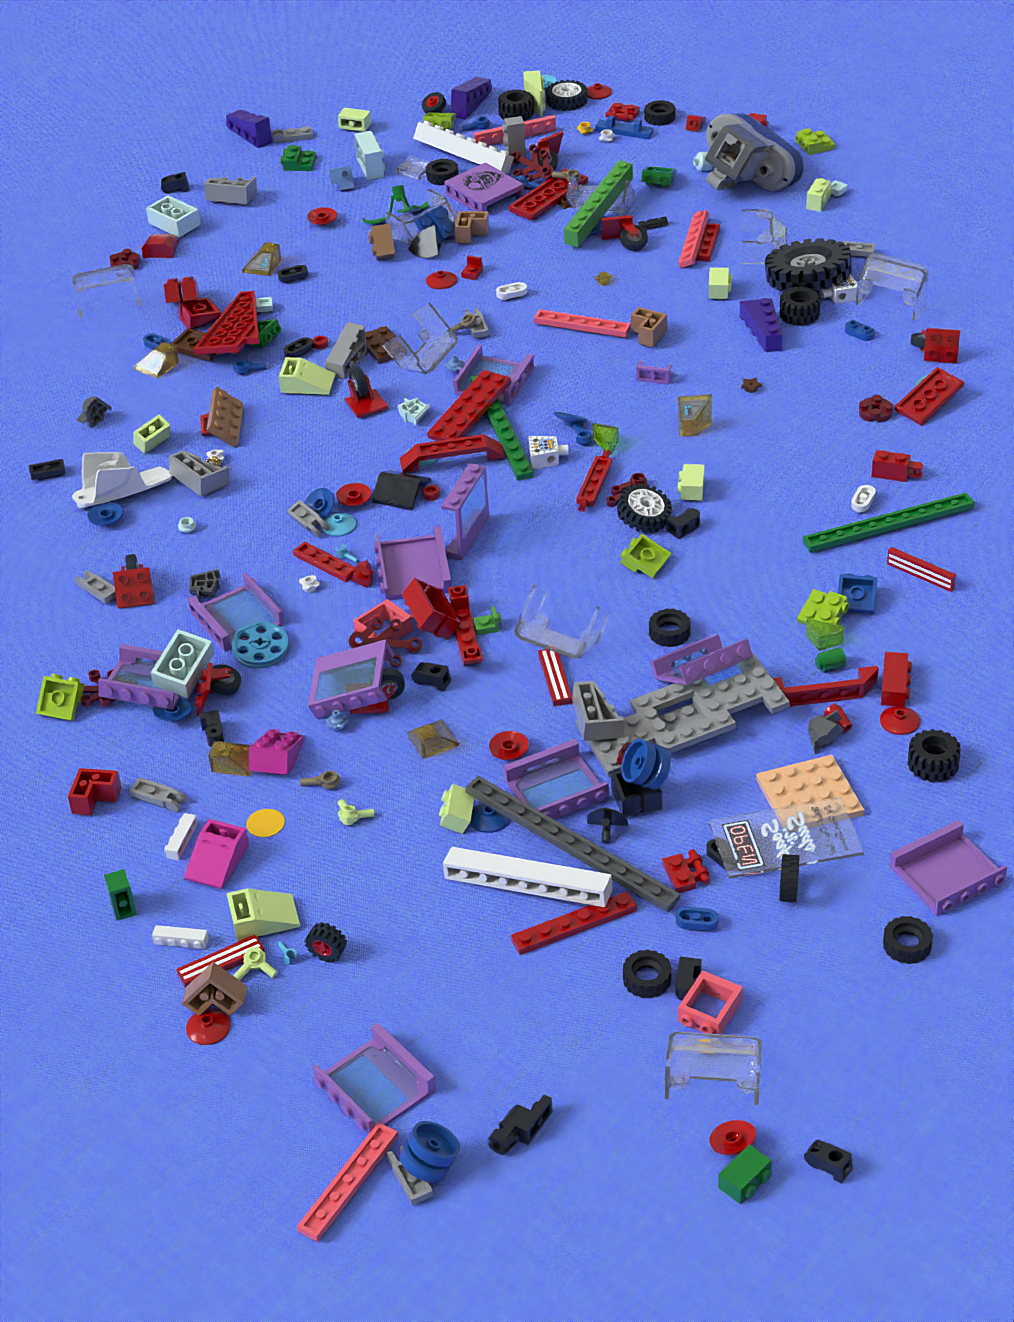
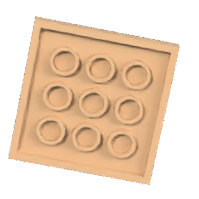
[756,755,864,834]

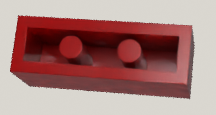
[881,651,912,707]

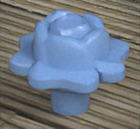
[445,356,465,373]
[326,710,349,731]

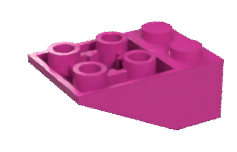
[249,729,305,775]
[184,819,249,889]

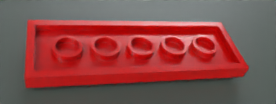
[509,168,588,220]
[427,370,511,441]

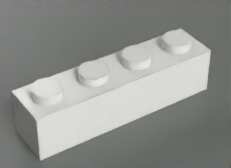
[164,813,198,861]
[152,925,209,949]

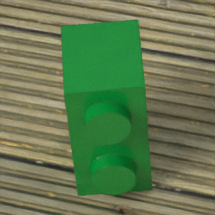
[104,869,137,921]
[718,1144,772,1204]

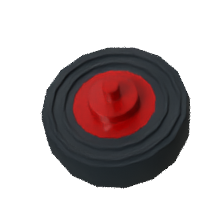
[421,92,446,114]

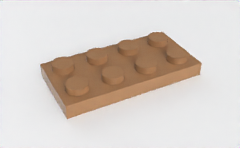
[207,386,244,448]

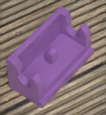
[636,361,673,385]

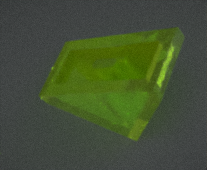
[592,423,619,455]
[806,619,845,651]

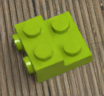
[423,113,456,130]
[795,128,835,155]
[620,533,672,579]
[797,589,849,634]
[36,673,85,721]

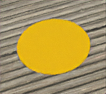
[246,809,285,837]

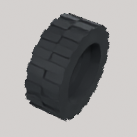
[644,100,676,126]
[426,159,459,185]
[649,608,691,647]
[779,854,800,903]
[883,916,933,964]
[623,949,671,998]

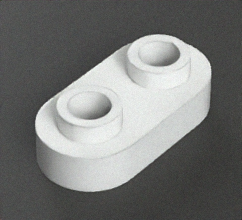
[496,282,527,300]
[851,485,876,513]

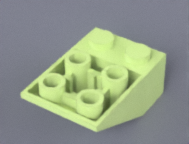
[523,71,545,117]
[279,357,336,395]
[227,888,300,941]

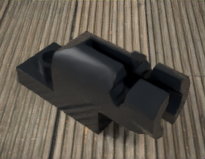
[488,1094,553,1155]

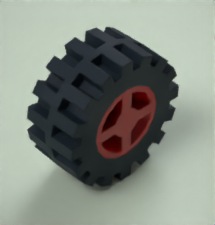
[305,922,347,962]

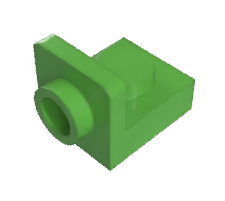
[473,606,501,635]

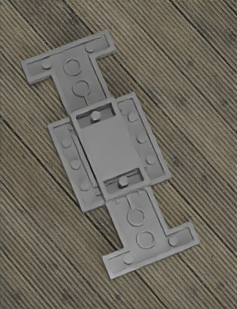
[576,653,790,777]

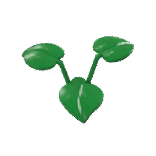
[362,185,430,224]

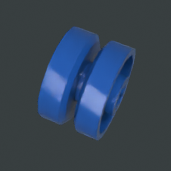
[621,739,671,790]
[399,1121,460,1182]

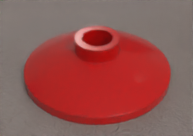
[587,83,612,99]
[307,207,337,225]
[426,270,457,289]
[336,483,371,506]
[880,706,920,735]
[489,731,529,760]
[186,1008,231,1045]
[709,1120,756,1155]

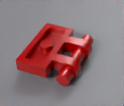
[606,103,640,122]
[662,849,710,893]

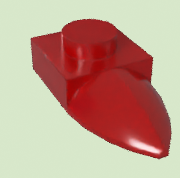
[351,560,374,588]

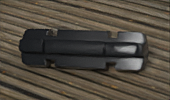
[638,216,668,229]

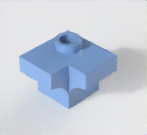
[329,166,354,190]

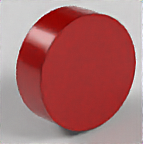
[312,335,329,349]
[422,485,440,501]

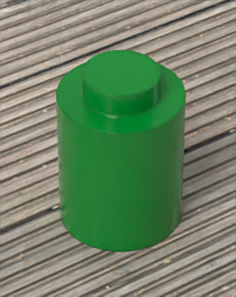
[815,648,846,672]

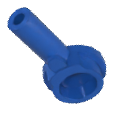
[462,116,490,131]
[515,175,541,189]
[233,360,266,375]
[573,423,593,445]

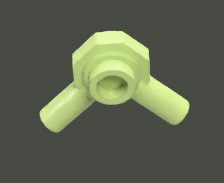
[338,799,374,825]
[233,947,278,981]

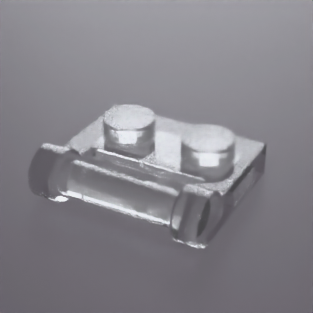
[396,155,431,180]

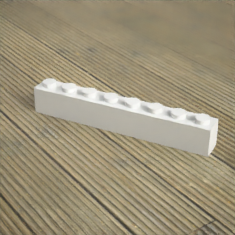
[413,121,514,174]
[443,847,613,907]

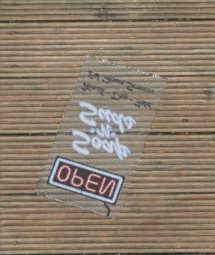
[709,797,864,879]

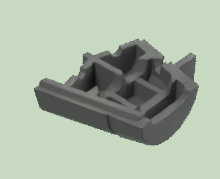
[77,396,112,428]
[189,569,220,602]
[807,710,844,754]

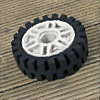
[546,80,588,111]
[617,483,672,533]

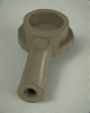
[552,169,581,183]
[447,313,477,335]
[300,770,341,789]

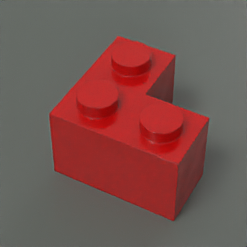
[68,768,122,815]

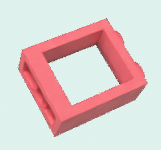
[353,599,413,640]
[678,970,743,1038]

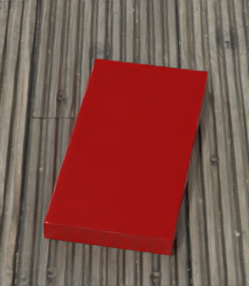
[894,367,964,426]

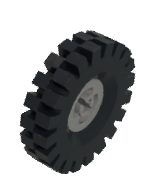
[765,238,853,291]

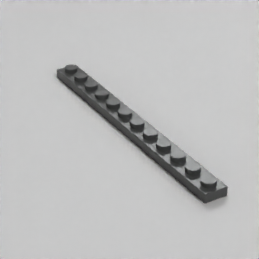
[465,775,680,913]

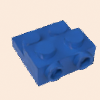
[414,205,455,242]
[838,573,878,614]

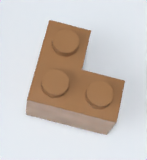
[455,211,489,244]
[368,224,395,260]
[631,307,667,347]
[182,962,248,1016]

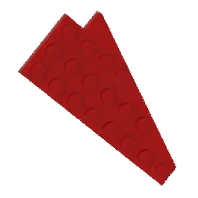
[193,291,260,355]

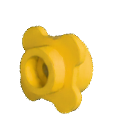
[577,122,593,134]

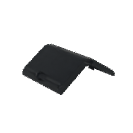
[372,470,431,510]

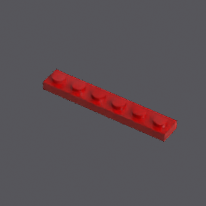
[511,891,637,955]

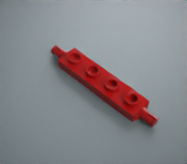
[576,450,612,512]

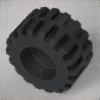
[498,89,534,121]
[779,287,821,325]
[907,729,961,782]

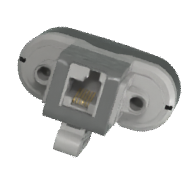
[705,113,804,191]

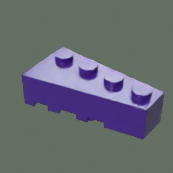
[450,77,492,120]
[226,110,272,148]
[739,298,782,352]

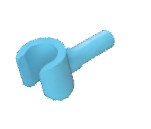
[336,544,359,563]
[278,941,297,964]

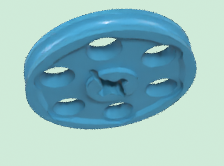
[232,622,289,668]

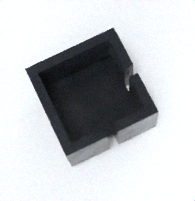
[611,770,662,817]

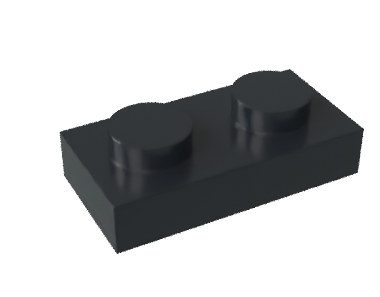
[29,459,66,480]

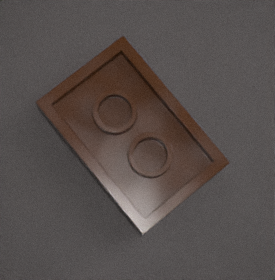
[365,326,408,364]
[169,328,217,361]

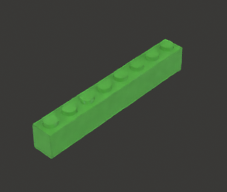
[564,160,633,247]

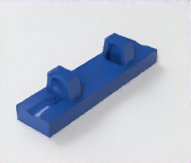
[595,115,654,139]

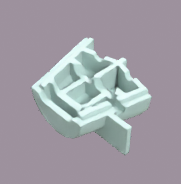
[398,398,430,425]

